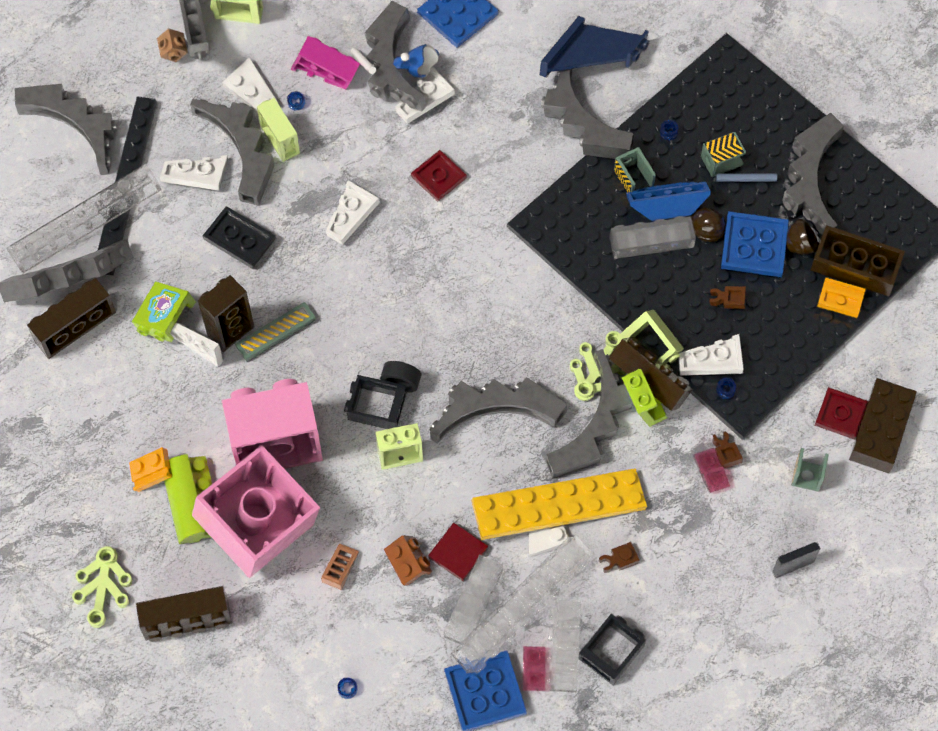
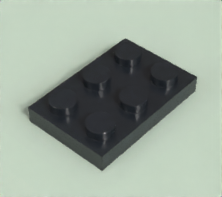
[203,206,276,269]

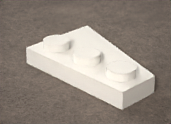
[222,58,278,114]
[395,66,455,124]
[160,155,228,190]
[326,181,380,245]
[170,323,223,367]
[678,334,743,375]
[528,525,570,558]

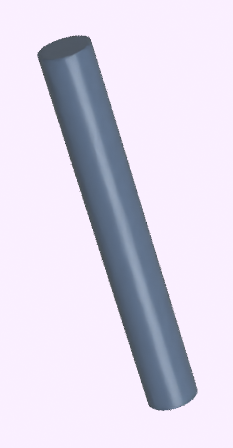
[716,173,777,182]

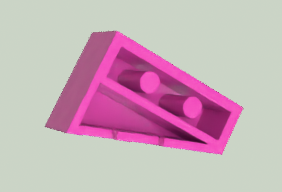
[290,35,360,90]

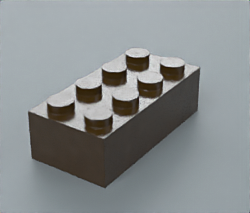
[811,225,905,296]
[198,275,255,352]
[27,278,116,360]
[849,378,917,474]
[136,586,232,642]

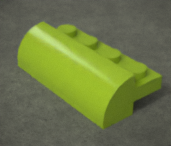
[164,454,212,544]

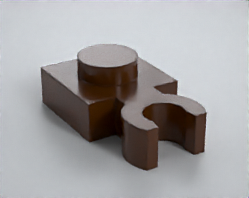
[709,286,746,309]
[712,431,743,469]
[599,542,640,573]

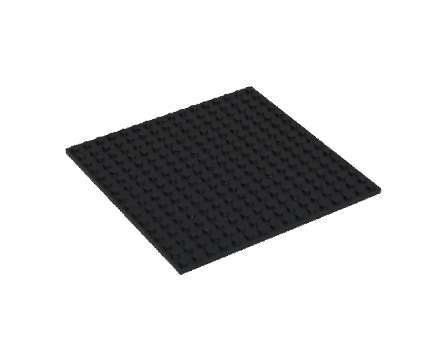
[507,33,938,440]

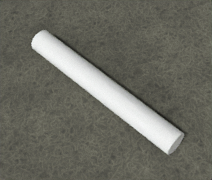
[350,48,376,74]

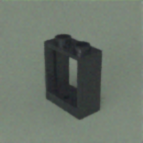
[344,375,407,429]
[578,613,646,686]

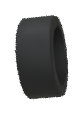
[380,361,422,393]

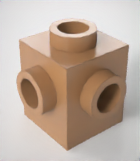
[157,28,188,62]

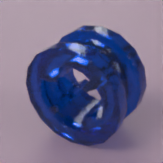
[287,91,305,111]
[660,120,679,140]
[716,378,736,399]
[337,677,357,699]

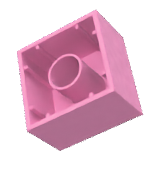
[222,379,323,469]
[192,445,320,578]

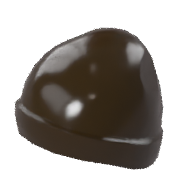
[690,208,726,242]
[786,219,818,255]

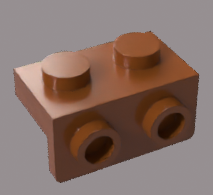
[384,535,432,586]

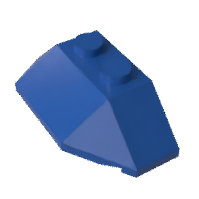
[626,182,710,221]

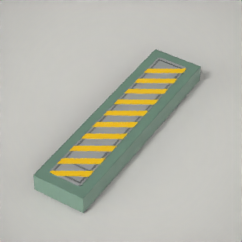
[235,302,316,362]

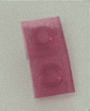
[693,448,730,493]
[523,646,545,691]

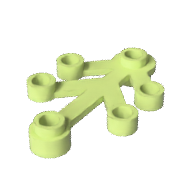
[570,331,626,401]
[72,546,132,628]

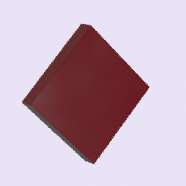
[411,150,467,202]
[814,387,868,440]
[428,522,488,581]

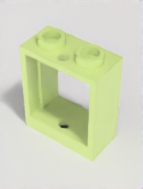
[211,0,263,24]
[257,98,300,162]
[617,310,684,364]
[375,423,423,470]

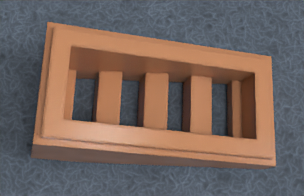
[321,543,359,590]

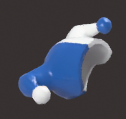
[393,44,439,78]

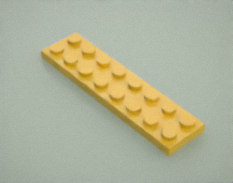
[471,468,647,540]

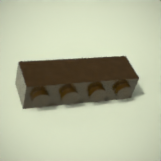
[609,337,693,411]

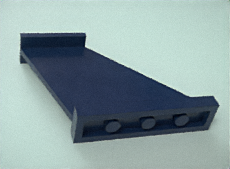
[539,16,649,78]

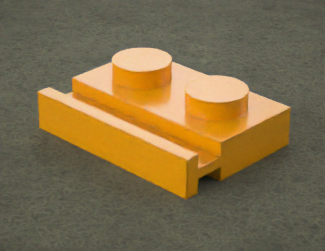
[817,278,865,318]
[129,447,172,492]

